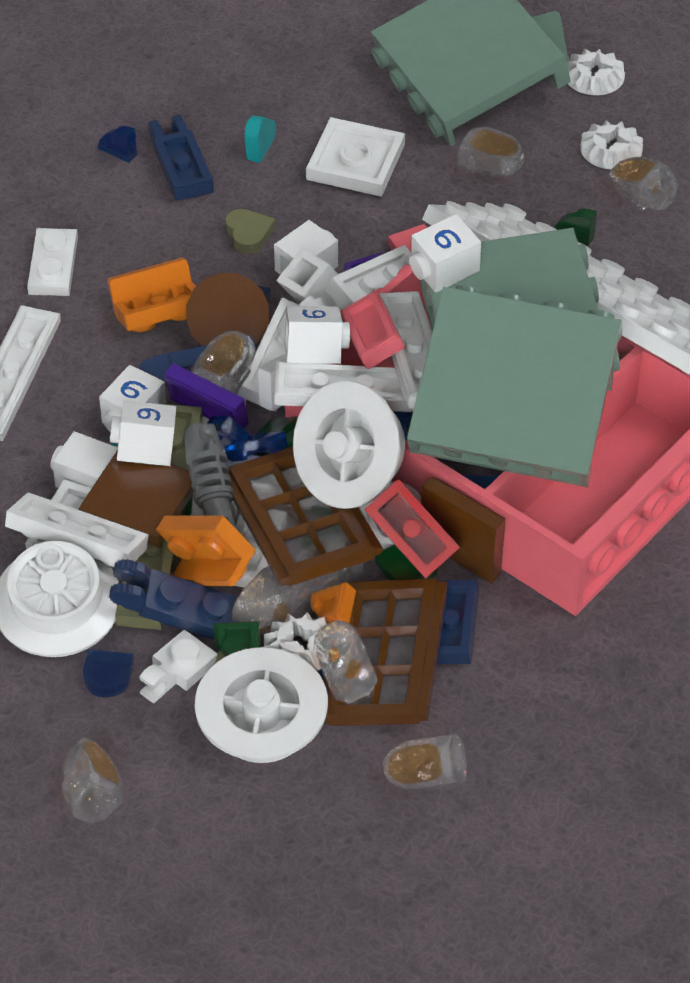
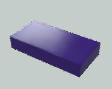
[164,363,249,434]

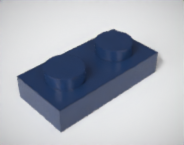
[437,580,479,664]

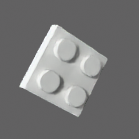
[306,117,405,197]

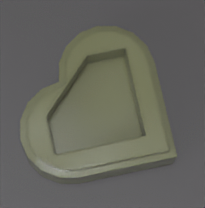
[225,209,276,254]

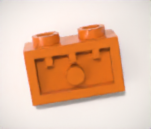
[156,516,256,586]

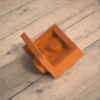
[107,257,196,332]

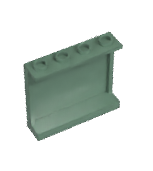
[371,0,571,146]
[419,228,620,391]
[407,285,622,488]

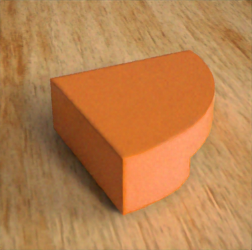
[310,582,356,629]

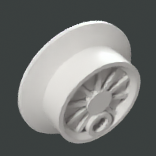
[293,381,405,509]
[0,541,119,657]
[195,647,328,763]

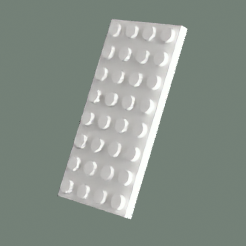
[422,201,690,375]

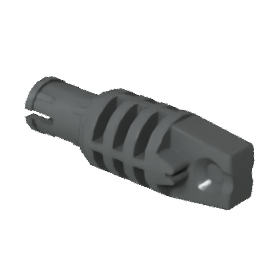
[184,423,235,527]

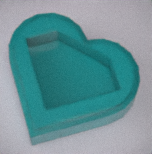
[245,115,276,163]

